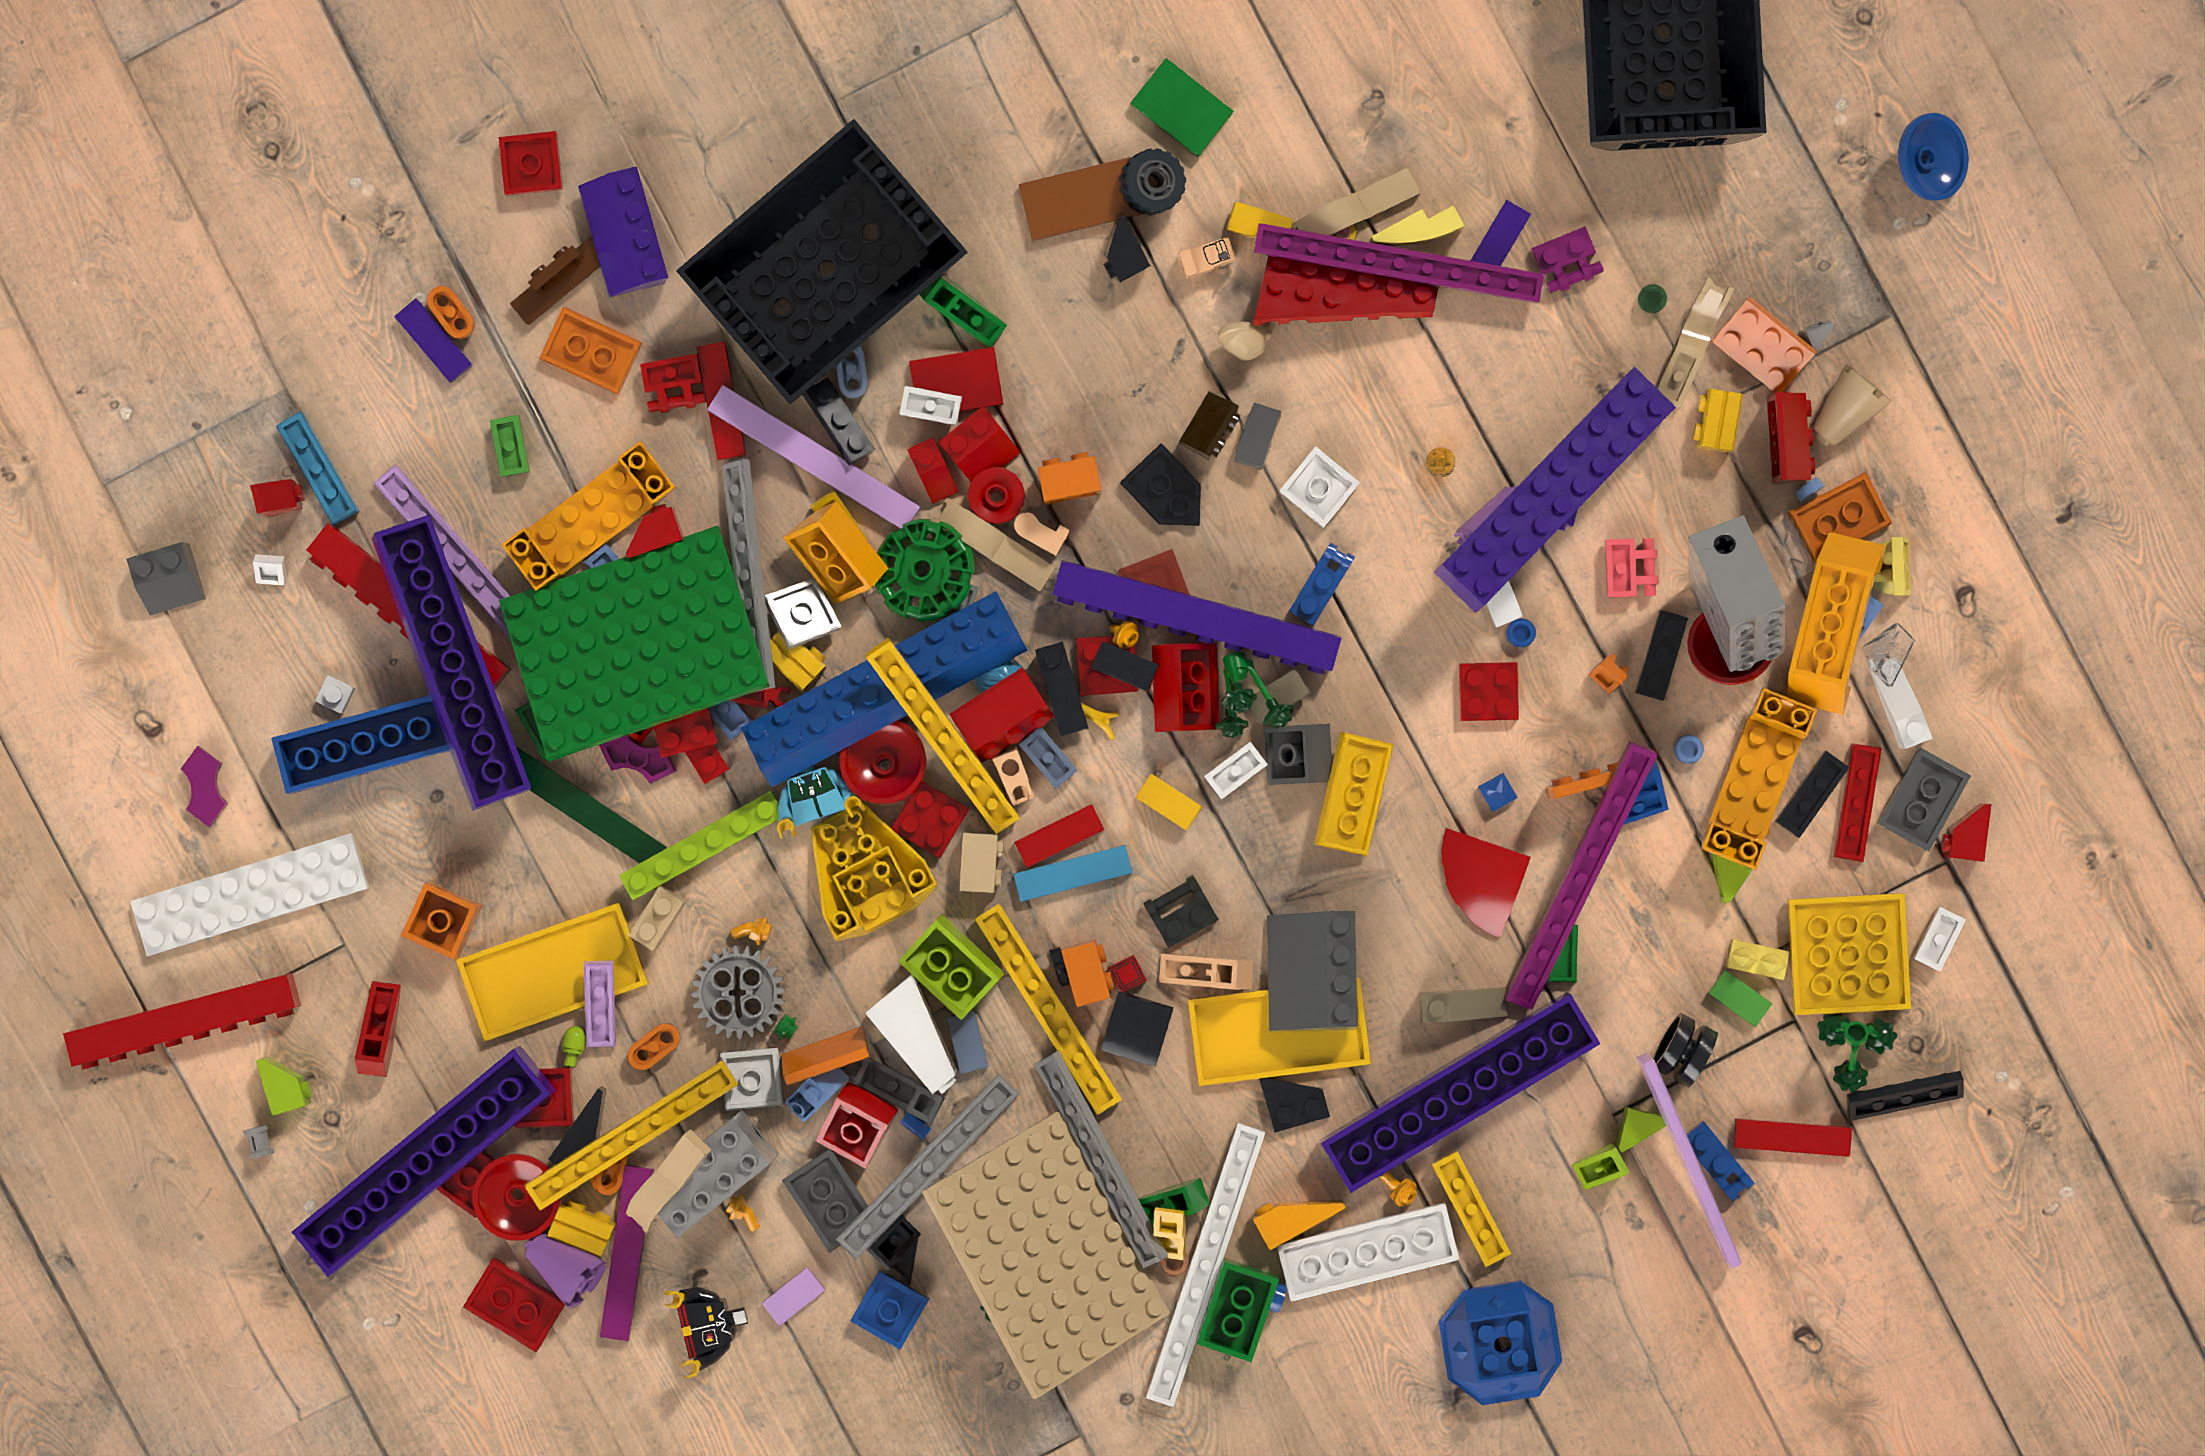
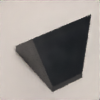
[867,1214,921,1286]

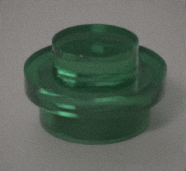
[1638,284,1667,314]

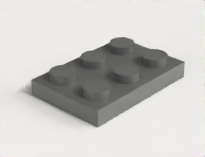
[1877,747,1971,852]
[782,1149,868,1253]

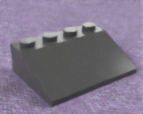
[1267,911,1358,1031]

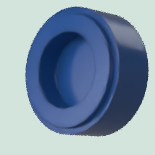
[1506,618,1536,648]
[1269,1283,1287,1313]

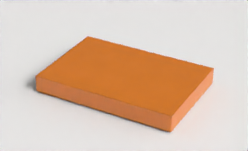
[539,307,642,395]
[1787,472,1892,563]
[782,1026,869,1085]

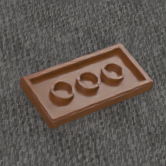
[1019,157,1143,242]

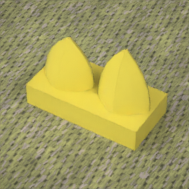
[1872,537,1911,596]
[1726,939,1790,980]

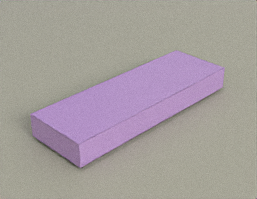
[584,960,616,1047]

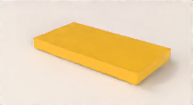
[1314,731,1394,857]

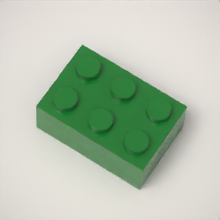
[1196,1257,1279,1363]

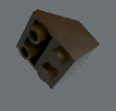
[1179,391,1241,461]

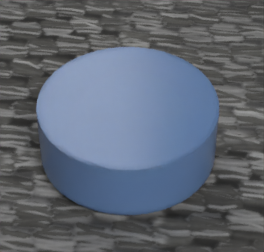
[1795,477,1825,502]
[1673,735,1704,764]

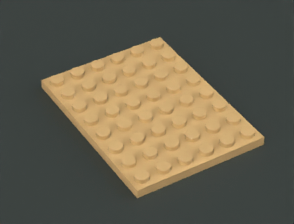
[922,1111,1170,1399]

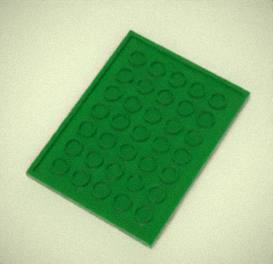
[499,525,770,762]

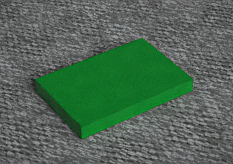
[1130,58,1234,158]

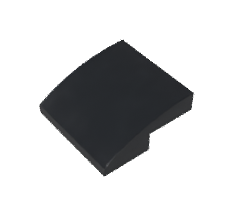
[1101,991,1174,1067]

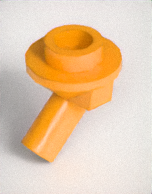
[1109,620,1139,650]
[731,917,772,945]
[1379,1171,1417,1207]
[725,1193,760,1232]

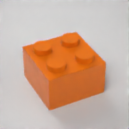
[1037,452,1102,505]
[401,881,483,959]
[1061,939,1115,1007]

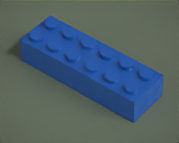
[271,695,450,794]

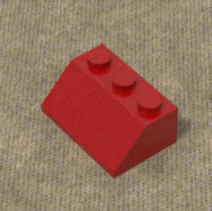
[1767,392,1815,484]
[1152,643,1220,732]
[949,667,1055,763]

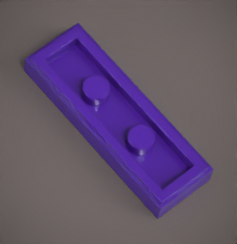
[1470,199,1531,266]
[394,298,473,383]

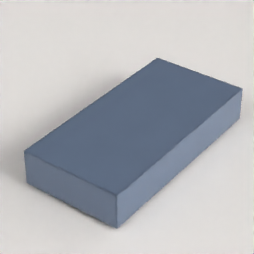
[947,1010,989,1074]

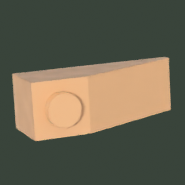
[1159,954,1254,990]

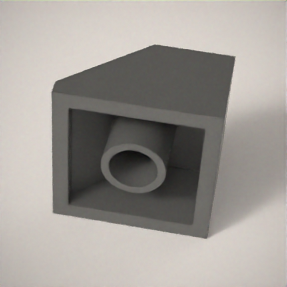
[126,542,206,615]
[1264,723,1332,785]

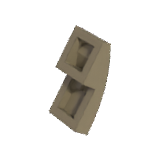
[1250,669,1310,725]

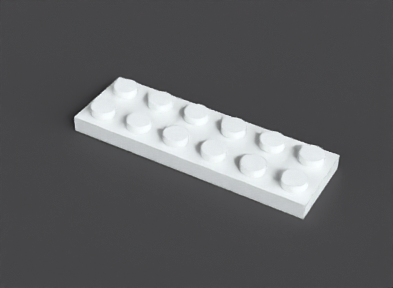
[1277,1202,1459,1302]

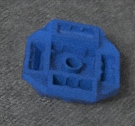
[1438,1280,1562,1405]

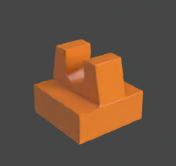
[1588,653,1629,694]

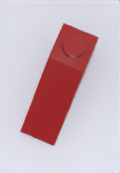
[354,981,401,1077]

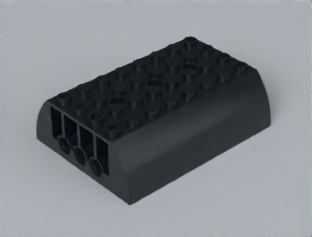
[1582,0,1767,151]
[676,119,968,405]

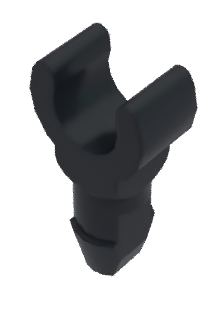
[1049,947,1070,987]

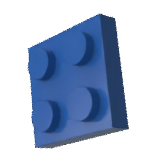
[850,1270,930,1350]

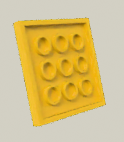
[1787,893,1911,1015]

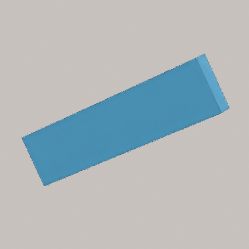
[276,411,360,526]
[1014,845,1132,902]

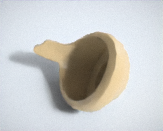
[1218,322,1275,361]

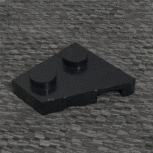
[1259,1078,1330,1133]

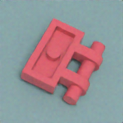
[1605,538,1659,598]

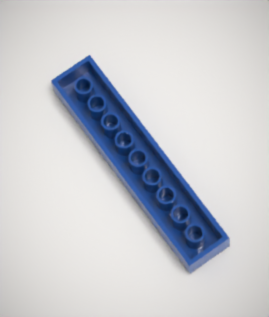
[741,591,1028,787]

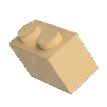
[959,832,1004,893]
[628,886,687,951]

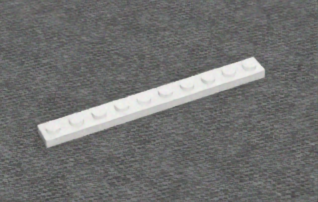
[1146,1123,1265,1407]

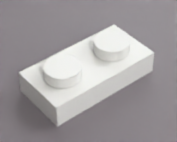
[899,386,962,426]
[1204,742,1268,799]
[1913,906,1966,972]

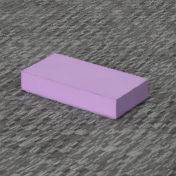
[762,1266,825,1326]

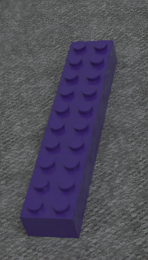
[1434,366,1676,613]
[371,514,531,811]
[1319,992,1601,1193]
[292,1046,557,1277]

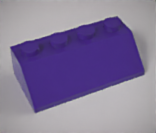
[578,166,669,298]

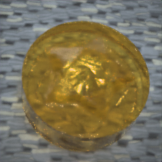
[1426,447,1455,478]

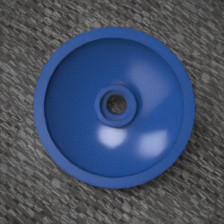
[1898,113,1969,201]

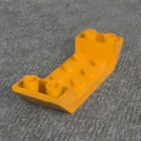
[501,441,676,591]
[1787,532,1887,715]
[1701,688,1817,871]

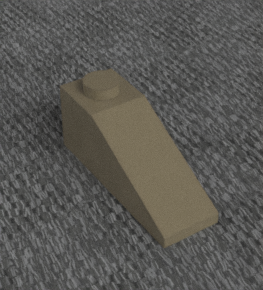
[1419,987,1508,1024]

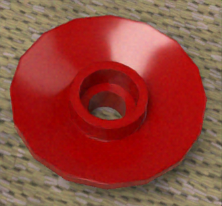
[968,467,1025,524]

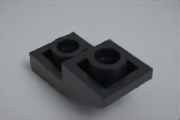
[1091,641,1159,692]

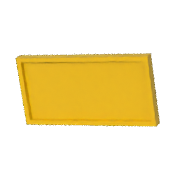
[456,902,649,1042]
[1188,978,1371,1086]

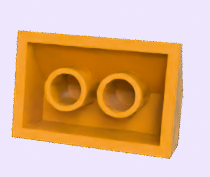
[783,501,888,604]

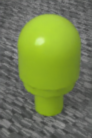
[562,1026,586,1067]

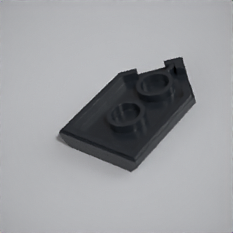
[1119,443,1201,526]

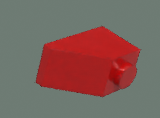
[907,438,959,504]
[250,479,305,517]
[626,504,684,559]
[1941,803,1992,862]

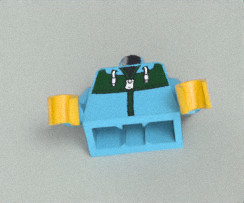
[777,765,865,839]

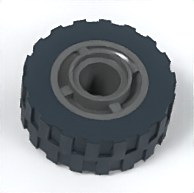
[1119,148,1186,215]

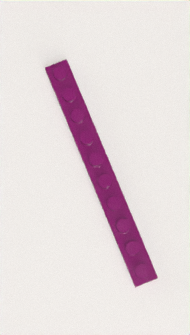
[1253,223,1544,304]
[1505,741,1658,1010]

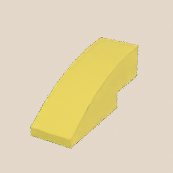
[1370,205,1465,247]

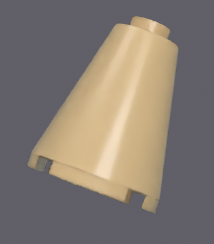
[1813,364,1892,446]

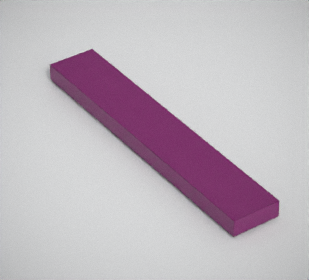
[600,1165,654,1341]

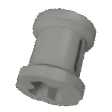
[243,1124,275,1159]

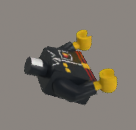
[664,1287,748,1378]

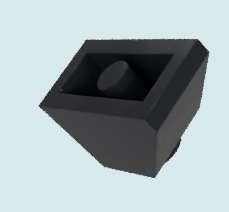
[1103,213,1151,283]

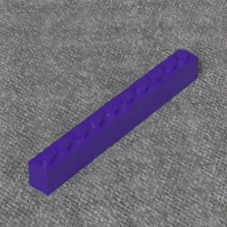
[1052,560,1342,674]

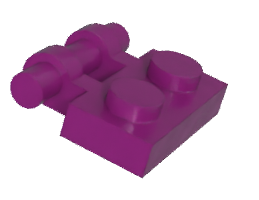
[1531,226,1604,294]

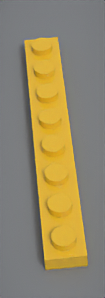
[865,637,1020,834]
[975,903,1122,1115]
[524,1059,739,1210]

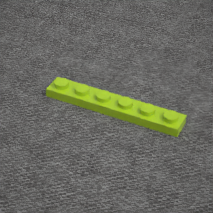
[619,791,779,901]

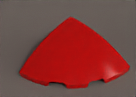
[1441,828,1531,938]

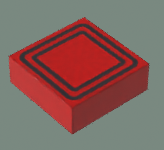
[1108,954,1147,992]

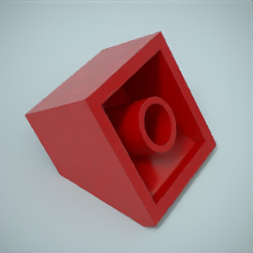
[939,406,1021,482]
[816,1082,899,1169]

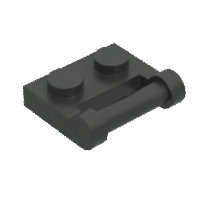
[1143,875,1219,948]

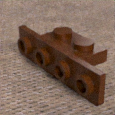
[509,236,600,325]

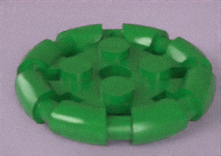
[875,519,975,622]

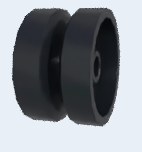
[1653,1012,1718,1088]

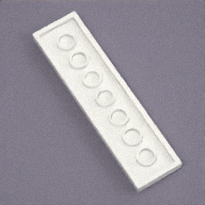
[130,833,369,956]

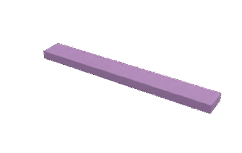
[707,385,920,529]
[373,465,511,640]
[1636,1053,1741,1269]

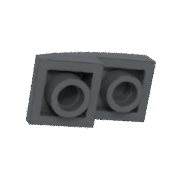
[1235,403,1281,470]

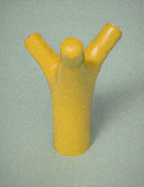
[1082,703,1119,740]

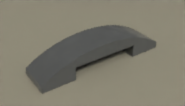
[839,1057,945,1125]

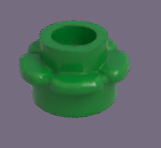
[773,1014,798,1041]

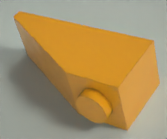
[1252,1200,1346,1250]

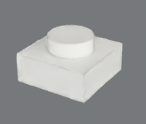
[253,554,287,585]
[315,675,355,714]

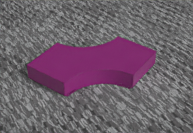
[599,735,677,784]
[180,746,228,827]

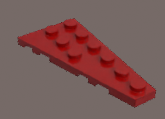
[1253,256,1439,326]

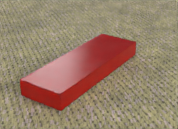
[1014,804,1105,867]

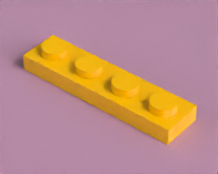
[1431,1150,1511,1267]

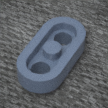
[836,346,868,399]

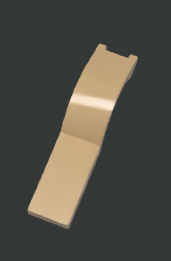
[1292,167,1420,236]
[1657,277,1734,408]
[931,498,1056,592]
[626,1129,711,1233]

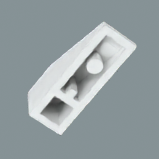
[1869,658,1933,749]

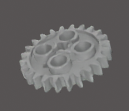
[691,945,786,1039]

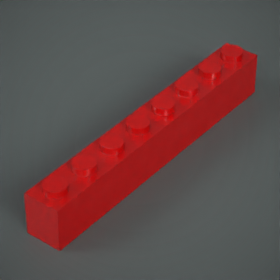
[306,523,512,689]
[63,973,301,1070]

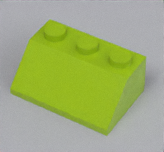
[898,914,1005,1020]

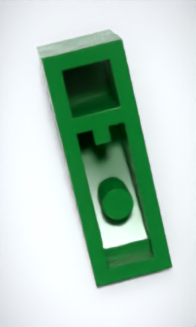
[920,274,1008,348]
[1138,1177,1210,1226]

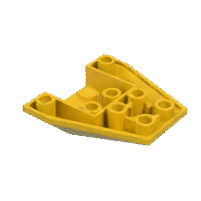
[811,801,938,941]

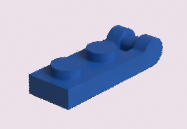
[1288,542,1355,626]
[1686,1121,1755,1202]

